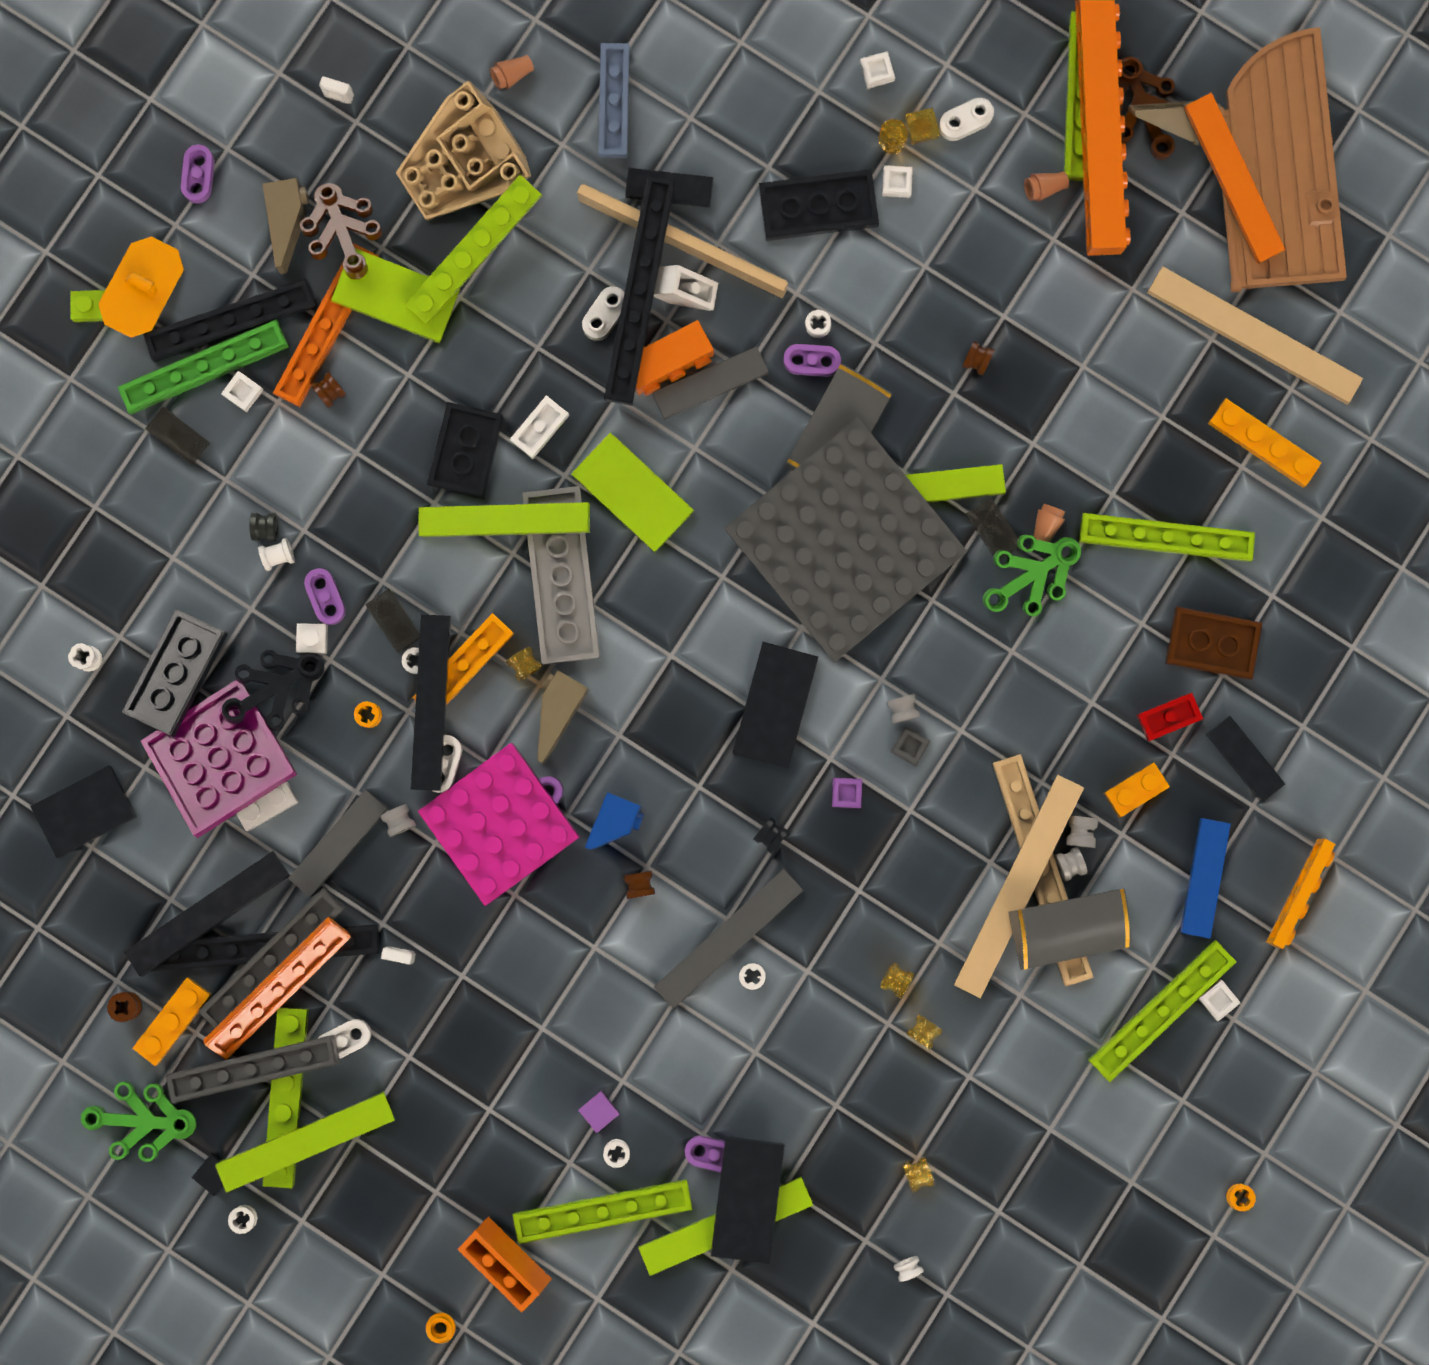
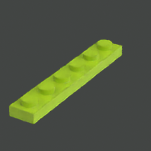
[405,175,543,325]
[263,1007,309,1188]

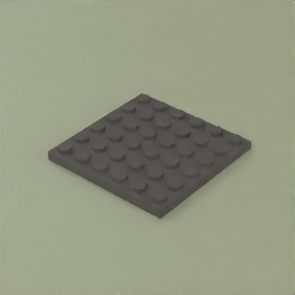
[723,417,968,662]

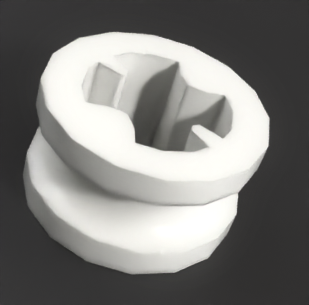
[805,310,831,338]
[402,647,419,674]
[739,963,766,990]
[603,1139,630,1168]
[228,1205,258,1234]
[893,1256,924,1281]

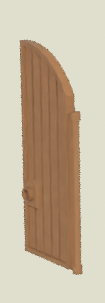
[1220,27,1347,293]

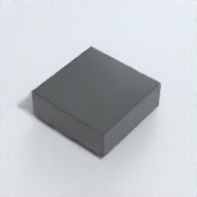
[890,726,930,766]

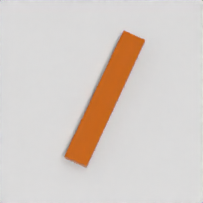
[1183,92,1286,264]
[273,243,379,408]
[204,916,351,1060]

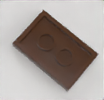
[1165,606,1262,680]

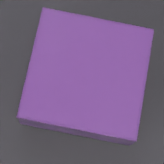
[831,778,862,808]
[578,1090,620,1133]

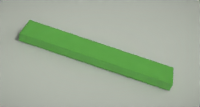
[118,319,289,415]

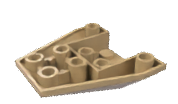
[396,81,531,220]

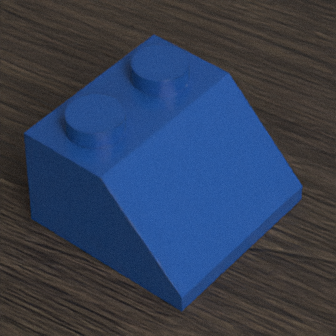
[585,792,645,850]

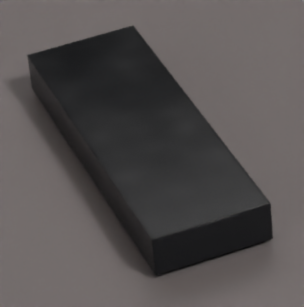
[625,168,713,208]
[1206,716,1285,802]

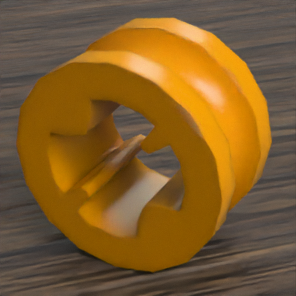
[354,701,382,728]
[1226,1184,1256,1211]

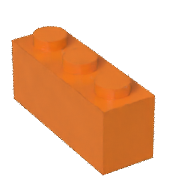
[636,320,714,396]
[457,1216,552,1313]

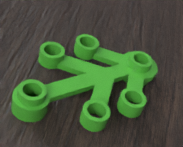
[983,534,1081,616]
[81,1081,196,1162]

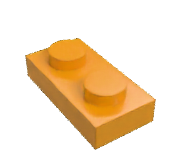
[1103,762,1170,818]

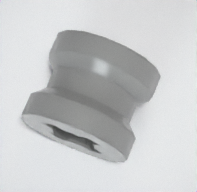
[887,694,921,724]
[380,804,416,837]
[1054,847,1087,882]

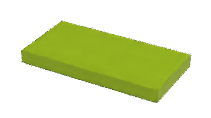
[331,248,460,344]
[571,432,694,553]

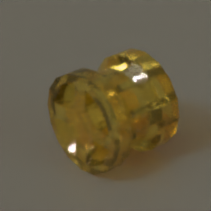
[878,119,908,154]
[506,647,543,682]
[880,962,914,999]
[906,1014,943,1050]
[902,1157,935,1193]

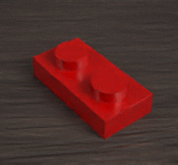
[1137,692,1203,741]

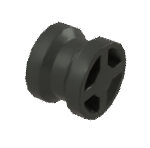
[249,512,278,541]

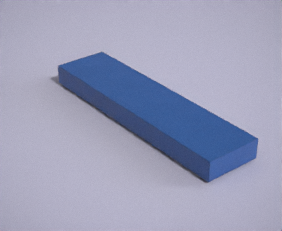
[1180,818,1231,939]

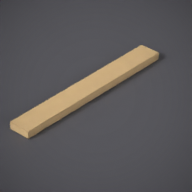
[577,183,788,299]
[1147,266,1363,405]
[992,754,1094,986]
[954,775,1084,999]

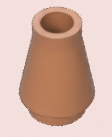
[490,55,534,90]
[1024,171,1069,202]
[1034,503,1065,542]

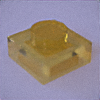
[905,108,940,145]

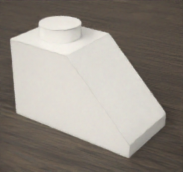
[654,265,718,311]

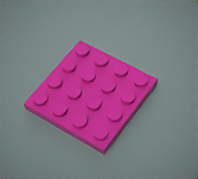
[418,743,580,906]

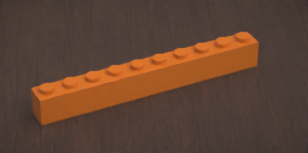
[1075,0,1131,256]

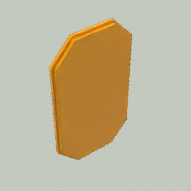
[98,236,184,338]

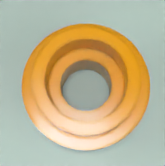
[426,1312,456,1344]

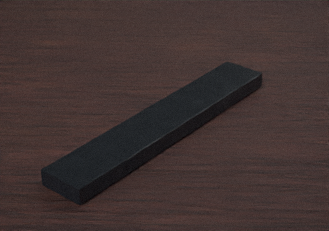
[143,279,317,362]
[411,614,451,791]
[124,851,290,977]

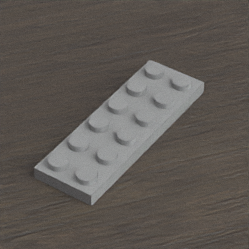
[522,486,600,665]

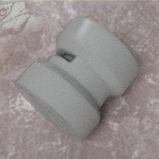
[1066,816,1098,848]

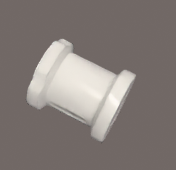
[258,538,295,571]
[68,643,102,672]

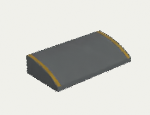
[786,363,892,471]
[1008,888,1131,970]

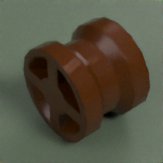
[962,340,995,376]
[311,372,347,408]
[623,871,655,899]
[107,991,143,1022]

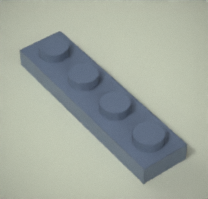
[598,43,629,158]

